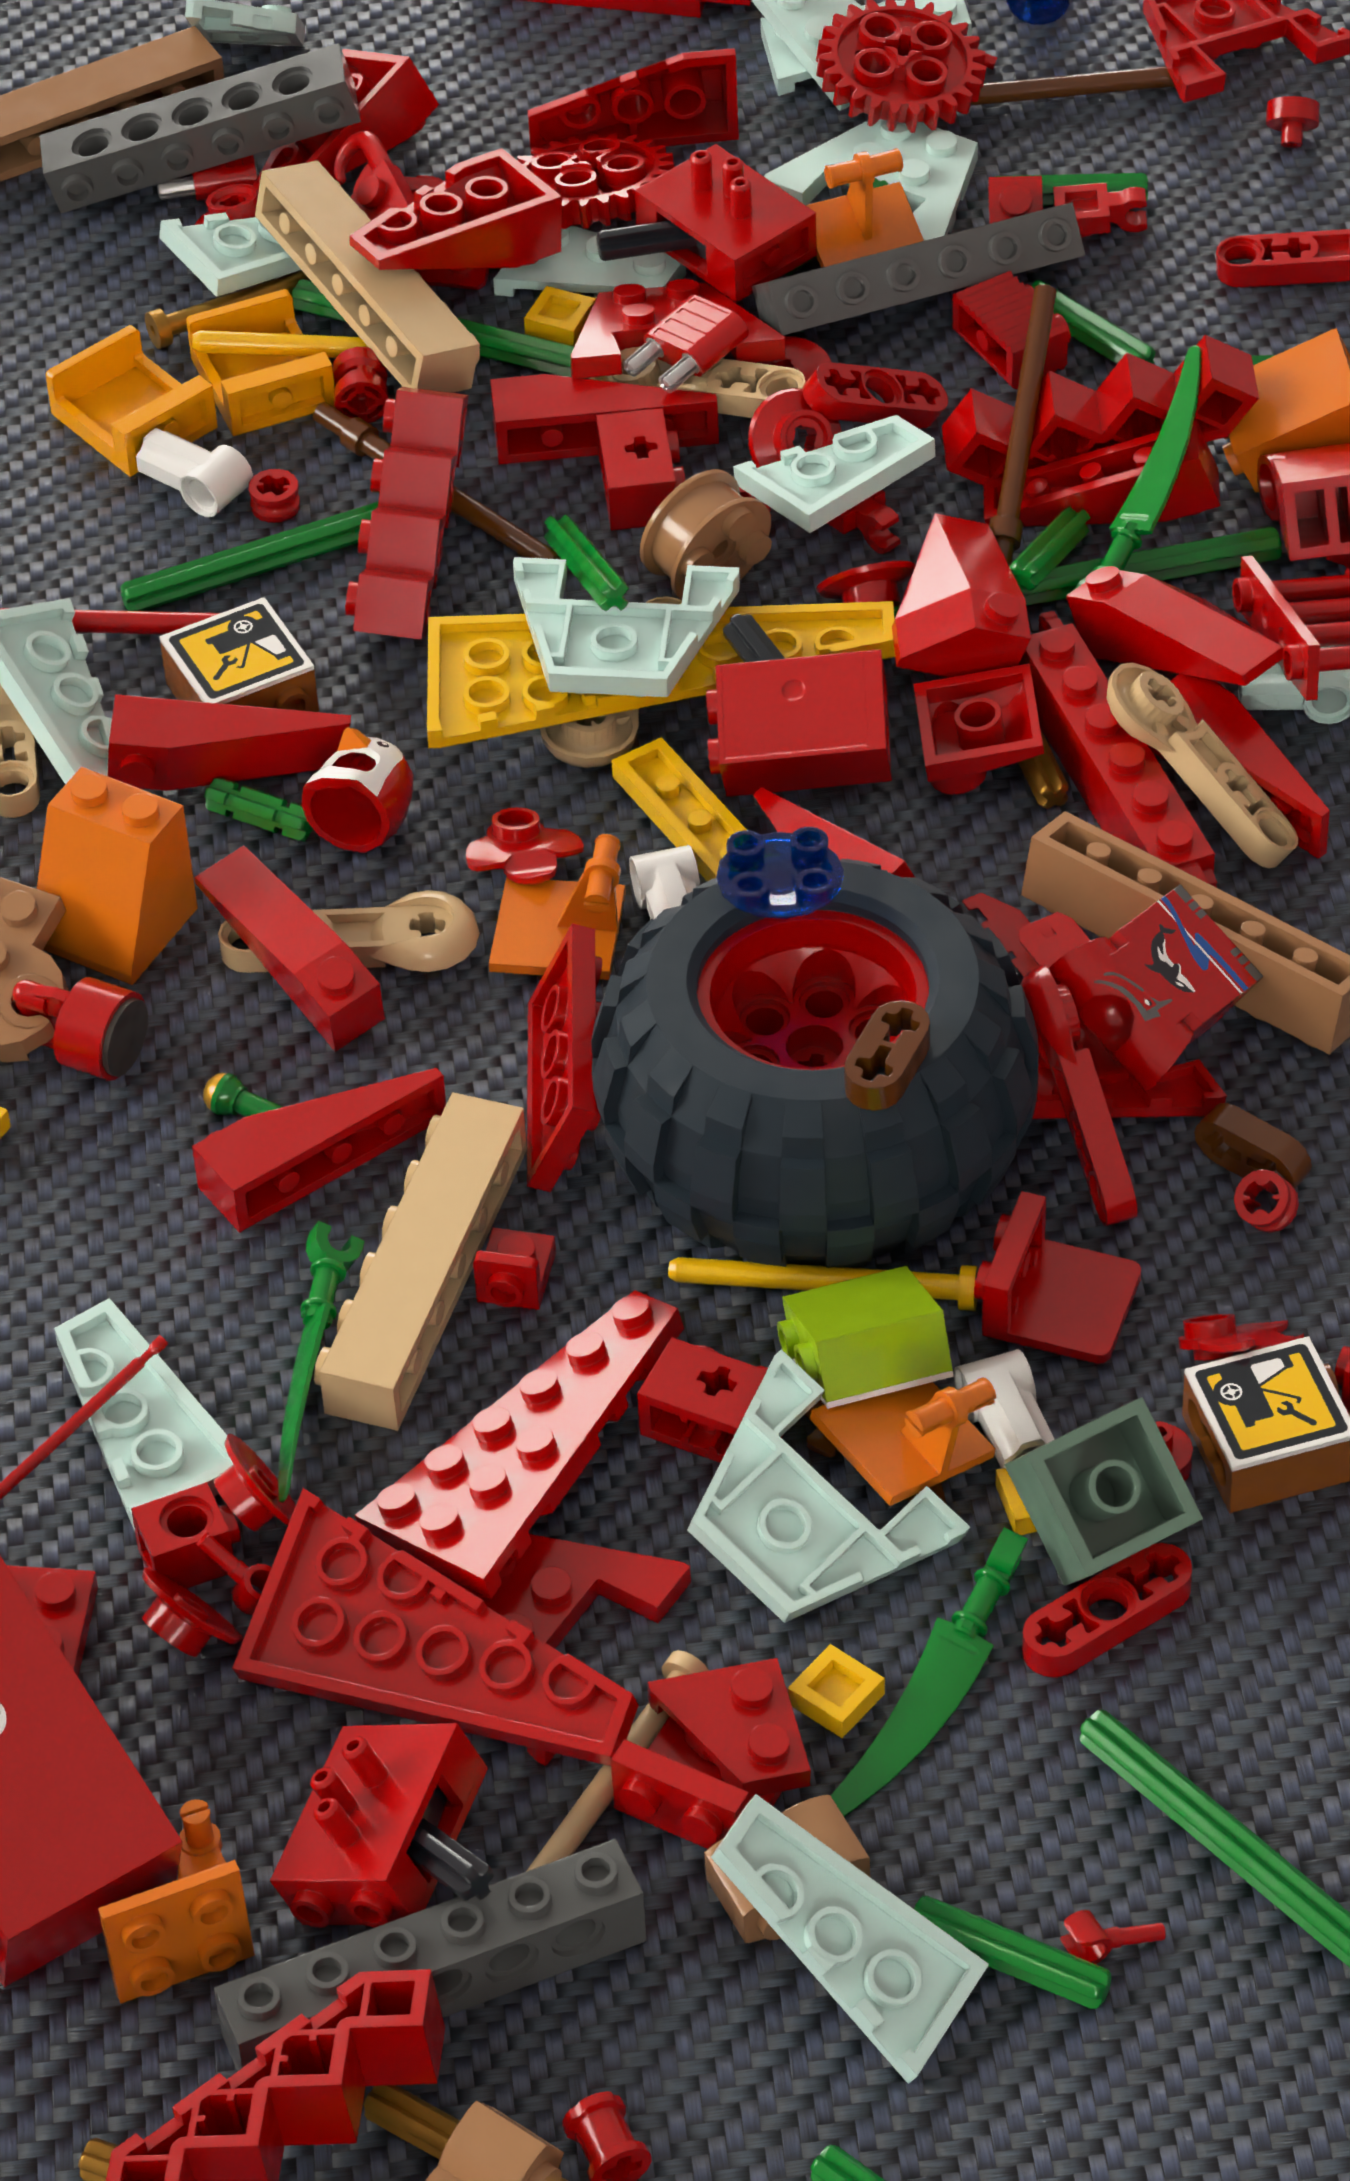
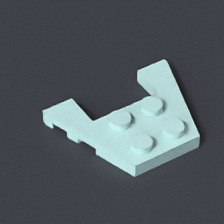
[764,119,978,241]
[513,557,740,697]
[687,1349,970,1623]

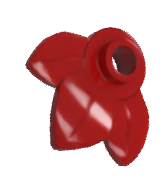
[466,807,584,885]
[1178,1314,1305,1361]

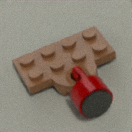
[0,877,148,1081]

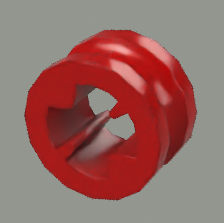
[248,469,301,523]
[1234,1169,1299,1233]

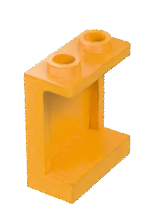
[186,289,335,436]
[45,325,218,477]

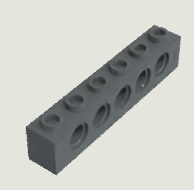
[39,43,361,213]
[751,202,1085,335]
[214,1839,647,2071]

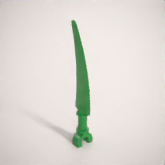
[1074,345,1201,590]
[278,1221,365,1503]
[830,1527,1028,1817]

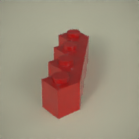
[942,335,1259,485]
[345,387,469,640]
[106,1969,445,2181]

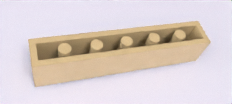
[255,161,480,393]
[314,1092,527,1431]

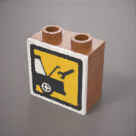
[159,597,319,712]
[1182,1336,1350,1514]

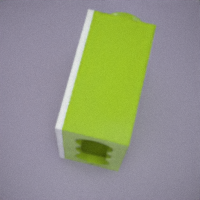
[777,1266,954,1409]

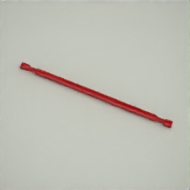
[0,1335,169,1500]

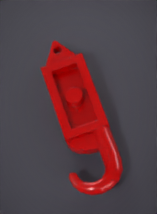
[334,131,424,271]

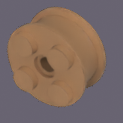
[640,469,772,600]

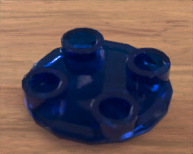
[716,827,844,919]

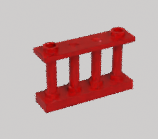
[1232,556,1350,701]

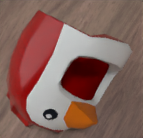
[301,727,414,853]

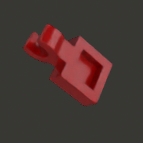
[1053,183,1148,237]
[827,490,901,554]

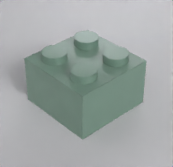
[1004,1397,1203,1586]

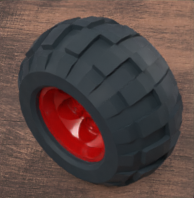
[591,858,1039,1268]

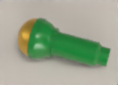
[203,1073,283,1117]

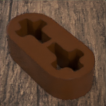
[844,1000,930,1111]
[1194,1103,1312,1195]

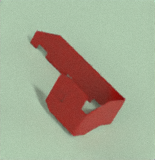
[962,893,1090,977]

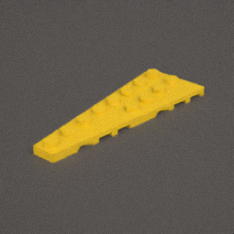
[427,601,895,749]

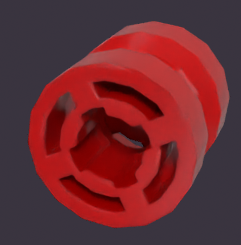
[333,346,389,423]

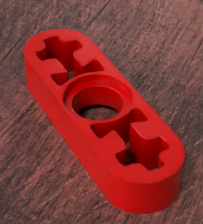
[802,362,948,428]
[1022,1543,1192,1677]

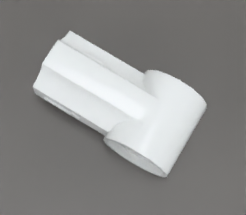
[136,428,253,518]
[629,845,700,920]
[954,1349,1054,1468]

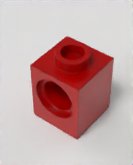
[131,1482,241,1588]

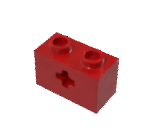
[596,408,685,531]
[637,1337,785,1463]

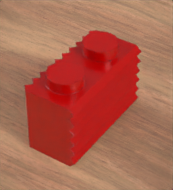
[953,270,1071,390]

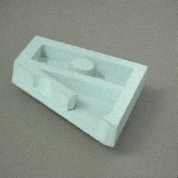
[185,0,305,47]

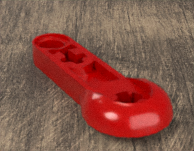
[1216,229,1350,288]
[1021,964,1138,1226]

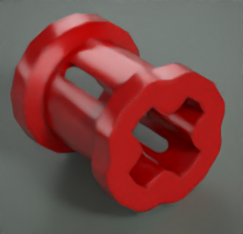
[562,2091,652,2181]

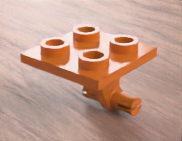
[806,148,924,268]
[489,834,626,980]
[810,1377,996,1506]
[98,1799,255,2004]

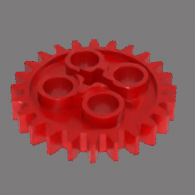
[816,0,987,133]
[517,133,675,229]

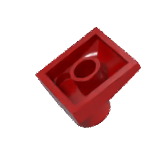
[913,663,1044,794]

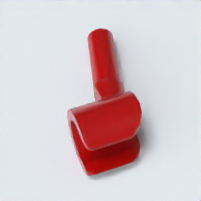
[197,1533,272,1615]
[1060,1910,1166,1964]

